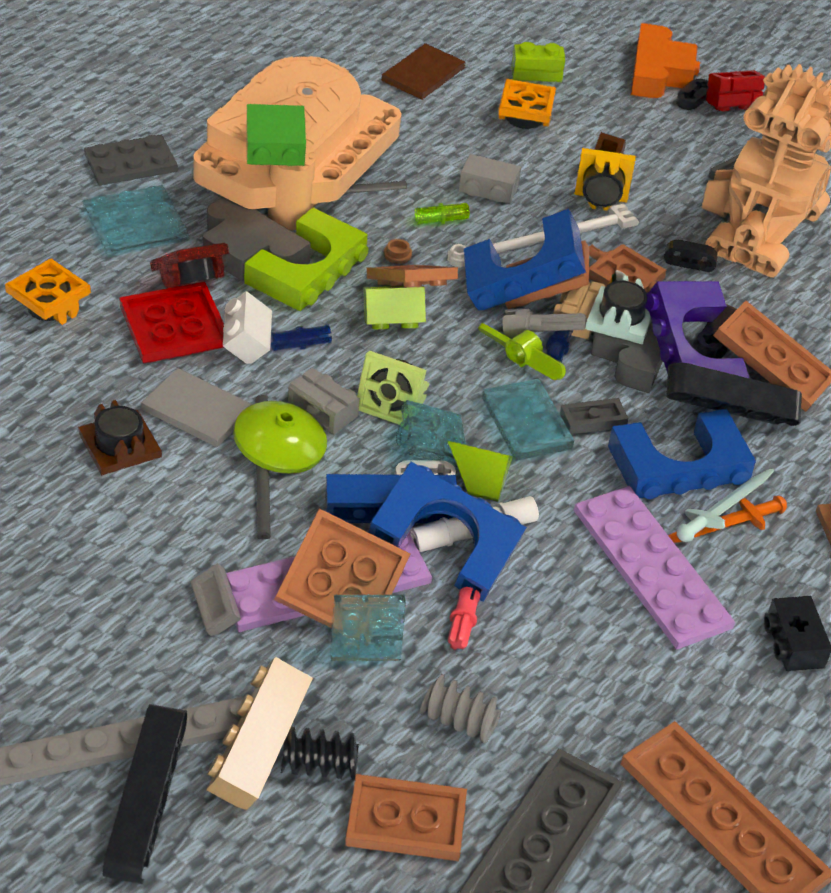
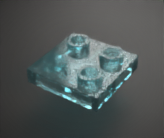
[396,400,466,468]
[330,595,406,661]

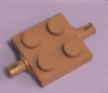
[589,244,667,293]

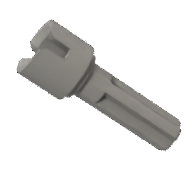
[503,309,587,338]

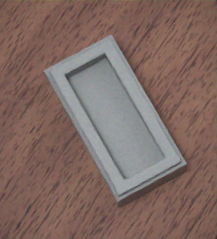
[190,563,241,636]

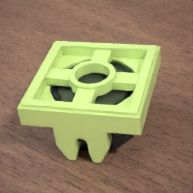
[357,351,429,429]

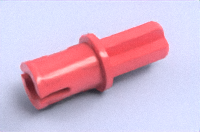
[447,587,481,650]

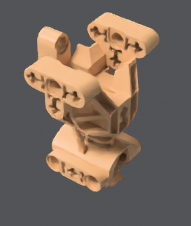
[702,64,831,278]

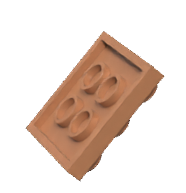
[274,508,410,645]

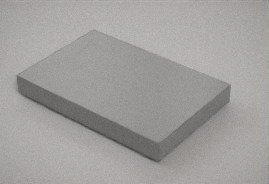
[141,368,253,448]

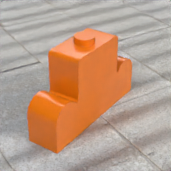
[631,23,700,98]

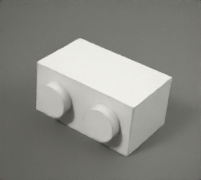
[223,291,272,364]

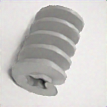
[420,674,501,743]

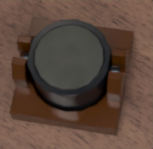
[78,400,162,476]

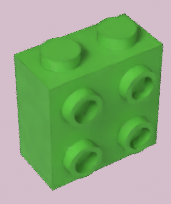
[246,104,306,166]

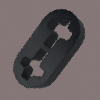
[676,78,709,110]
[664,240,718,272]

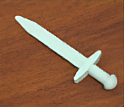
[677,469,774,542]

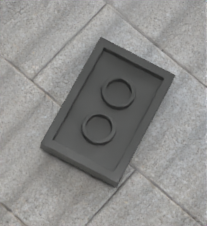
[84,134,178,186]

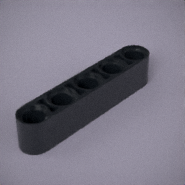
[666,363,802,426]
[103,704,188,884]

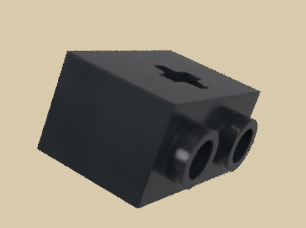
[764,596,831,671]

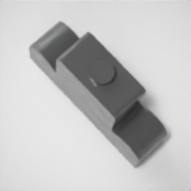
[202,197,311,280]
[591,321,663,393]

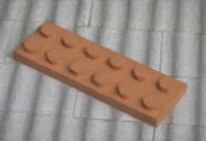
[621,721,831,893]

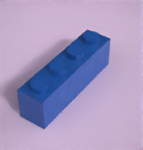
[325,474,457,523]

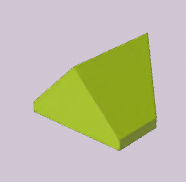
[448,441,513,502]

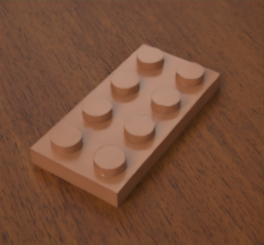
[713,301,831,412]

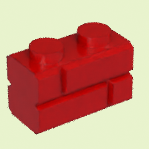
[706,70,765,111]

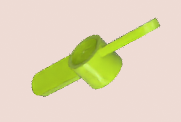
[478,323,566,380]

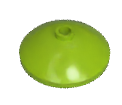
[233,401,327,474]

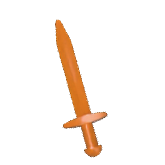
[668,496,787,543]

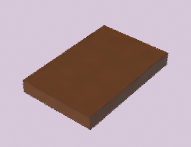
[381,43,466,100]

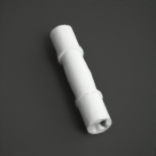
[409,496,539,552]

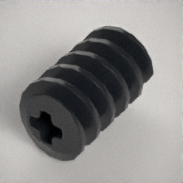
[281,726,359,781]

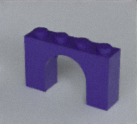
[646,281,749,378]

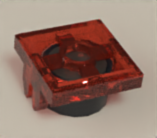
[150,243,230,288]

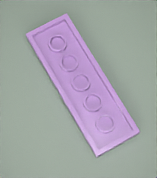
[574,486,735,650]
[226,533,432,632]

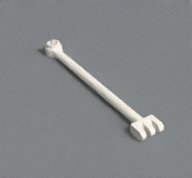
[447,204,639,267]

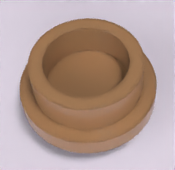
[384,239,412,264]

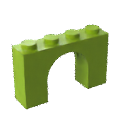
[244,208,369,311]

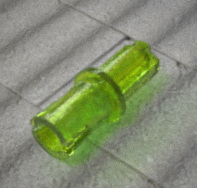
[414,203,470,225]

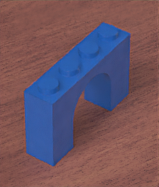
[464,208,586,310]
[608,409,756,499]
[368,462,527,602]

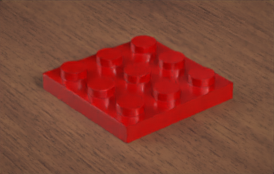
[119,281,224,364]

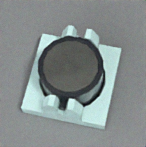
[585,275,651,344]

